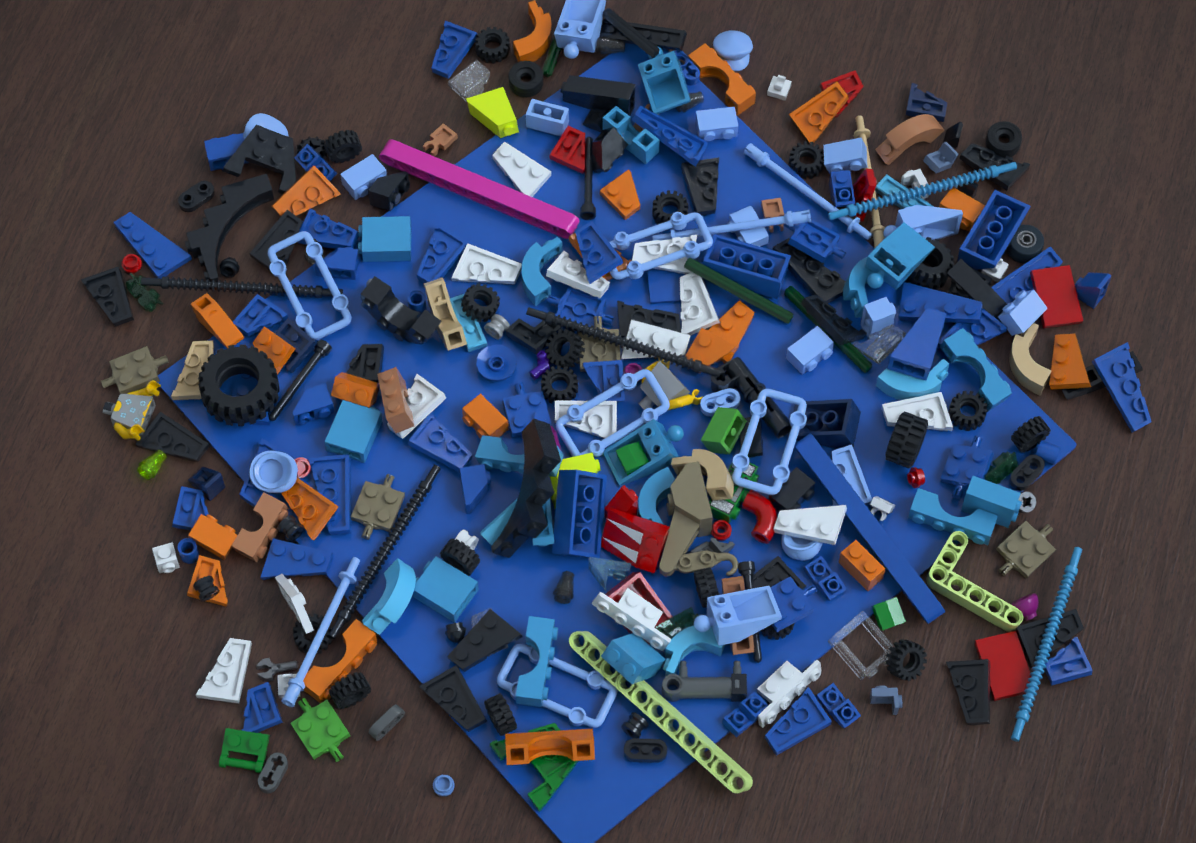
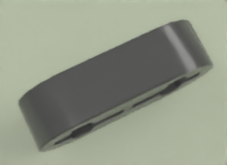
[368,704,405,741]
[258,752,288,794]

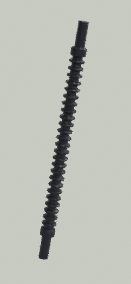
[141,276,343,298]
[526,307,722,378]
[328,465,441,640]

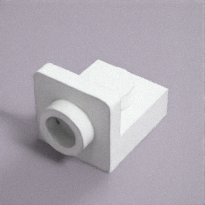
[901,169,929,199]
[152,542,180,573]

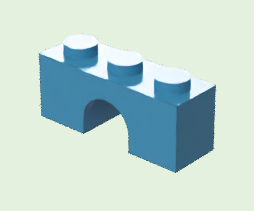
[603,106,660,164]

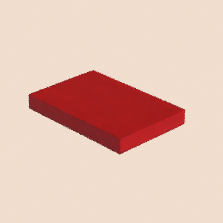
[1030,265,1083,329]
[974,631,1031,701]

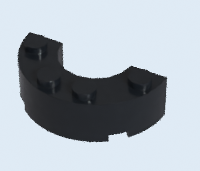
[361,276,442,344]

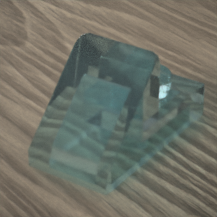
[589,557,631,591]

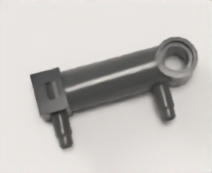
[662,661,747,702]

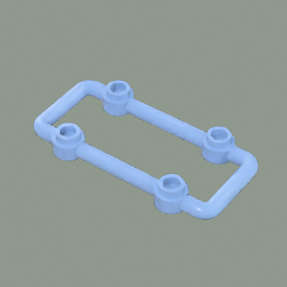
[609,212,713,280]
[267,231,352,340]
[556,369,670,457]
[732,389,807,495]
[497,643,618,728]

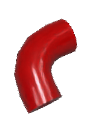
[742,490,777,544]

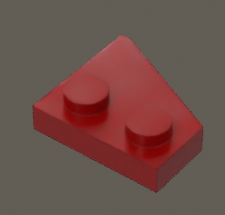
[820,70,863,118]
[550,126,585,174]
[853,168,877,222]

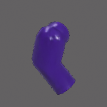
[529,350,550,380]

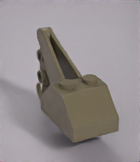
[659,461,738,576]

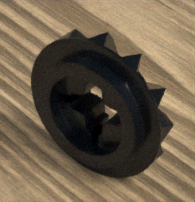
[297,136,327,159]

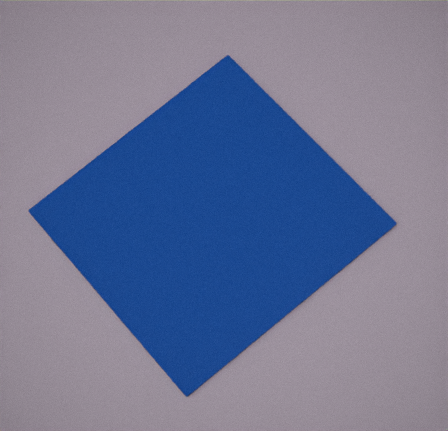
[157,43,1077,843]

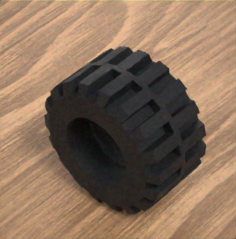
[905,237,954,290]
[885,411,928,469]

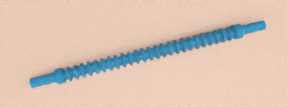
[828,162,1017,220]
[1011,547,1082,742]

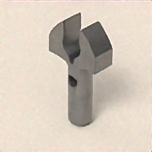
[256,658,298,682]

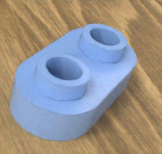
[700,388,740,416]

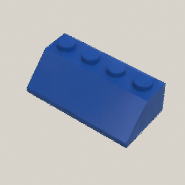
[957,190,1031,270]
[703,234,791,299]
[552,470,607,559]

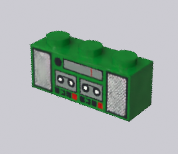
[709,462,760,524]

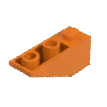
[190,293,244,349]

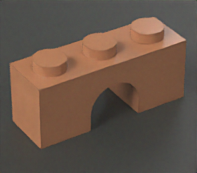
[377,367,415,433]
[232,492,289,562]

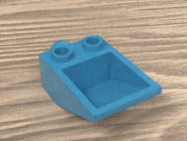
[638,47,691,114]
[865,222,935,290]
[603,419,684,486]

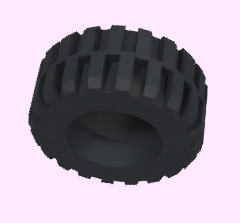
[198,344,280,426]

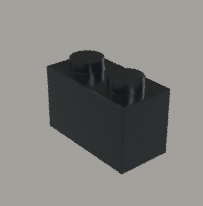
[768,467,815,512]

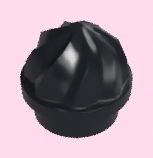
[220,257,240,278]
[445,622,466,643]

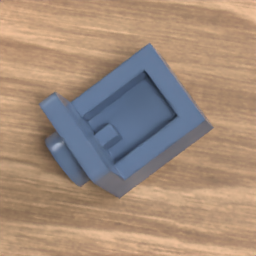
[923,142,958,173]
[870,686,902,715]

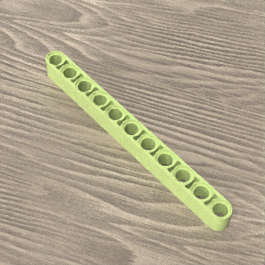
[569,631,753,793]

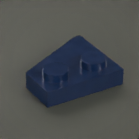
[906,83,947,122]
[275,318,317,373]

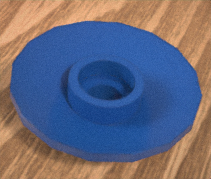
[476,344,517,381]

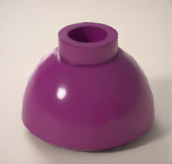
[1011,593,1039,621]

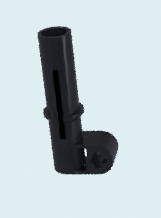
[711,357,792,438]

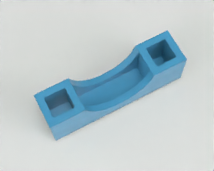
[940,328,1012,412]
[475,435,564,477]
[908,488,998,545]
[516,616,558,707]

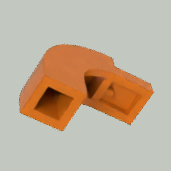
[513,0,552,62]

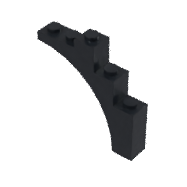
[185,174,274,282]
[491,418,561,558]

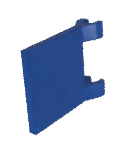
[647,268,686,304]

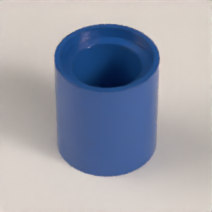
[407,290,427,312]
[1036,440,1061,465]
[178,538,199,564]

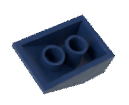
[788,399,861,448]

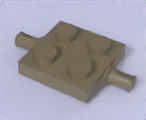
[578,316,621,372]
[101,346,169,394]
[351,474,405,540]
[996,521,1056,579]

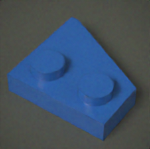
[582,360,625,402]
[172,486,209,531]
[1044,637,1093,686]

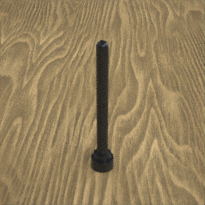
[580,137,596,220]
[268,339,332,421]
[738,561,762,663]

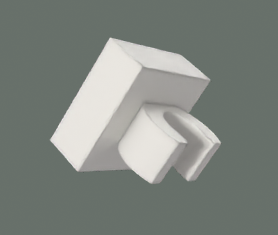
[767,75,792,100]
[982,258,1009,282]
[870,496,895,521]
[278,673,301,698]

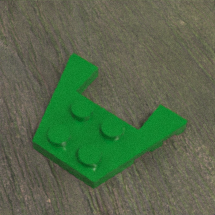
[490,723,579,812]

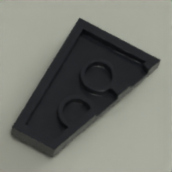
[681,157,719,216]
[617,301,681,338]

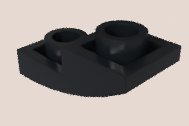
[740,417,763,457]

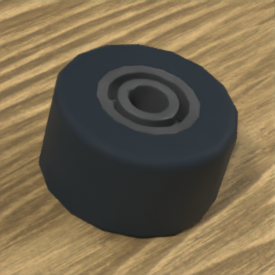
[1007,224,1044,264]

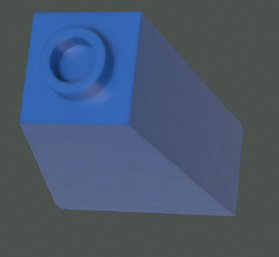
[887,308,947,381]

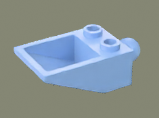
[554,0,606,59]
[883,205,963,240]
[694,586,782,646]

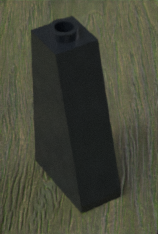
[560,75,635,116]

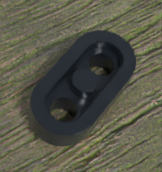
[178,181,215,212]
[1010,455,1045,491]
[624,738,668,763]

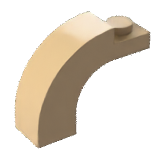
[424,277,467,351]
[1009,323,1051,396]
[671,449,734,500]

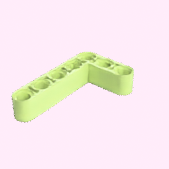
[926,531,1023,632]

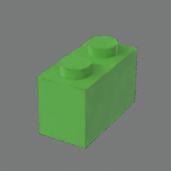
[701,407,747,455]

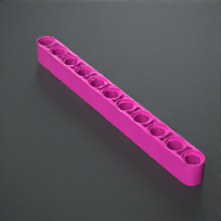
[379,139,580,239]

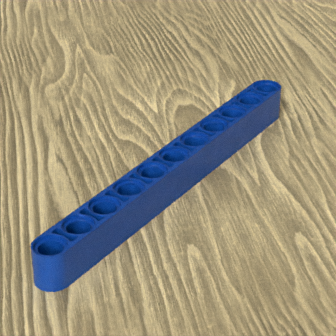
[794,433,945,624]

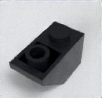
[592,127,628,173]
[368,171,410,211]

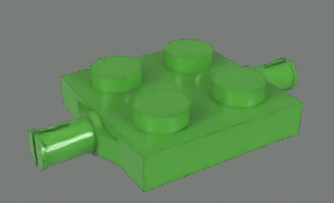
[291,698,351,762]

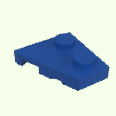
[233,294,288,337]
[241,682,283,733]

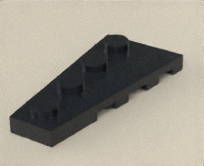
[773,238,845,303]

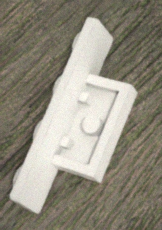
[592,588,671,651]
[757,660,821,728]

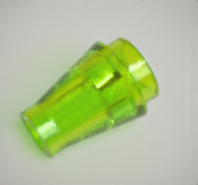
[137,450,167,480]

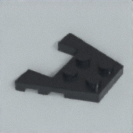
[222,125,296,194]

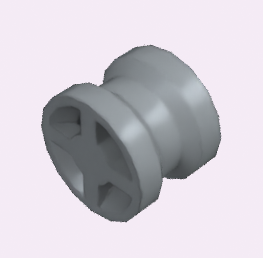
[484,314,510,339]

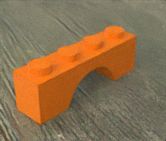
[688,43,756,116]
[303,619,377,703]
[505,729,595,765]

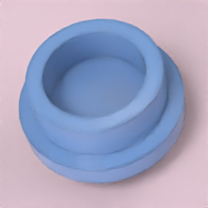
[433,775,455,796]

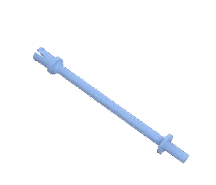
[744,143,872,240]
[653,210,811,241]
[281,557,360,707]

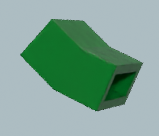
[616,441,649,476]
[871,597,906,631]

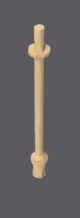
[853,116,885,249]

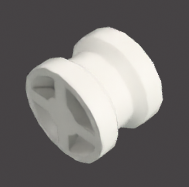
[455,530,479,550]

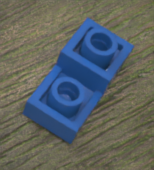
[294,144,337,181]
[803,556,847,601]
[815,683,861,729]
[722,692,769,737]

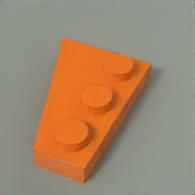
[271,165,341,216]
[707,300,755,364]
[1049,333,1091,389]
[281,478,338,541]

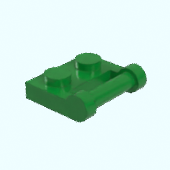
[219,728,270,773]

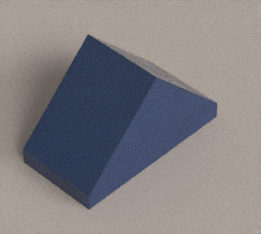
[188,467,225,501]

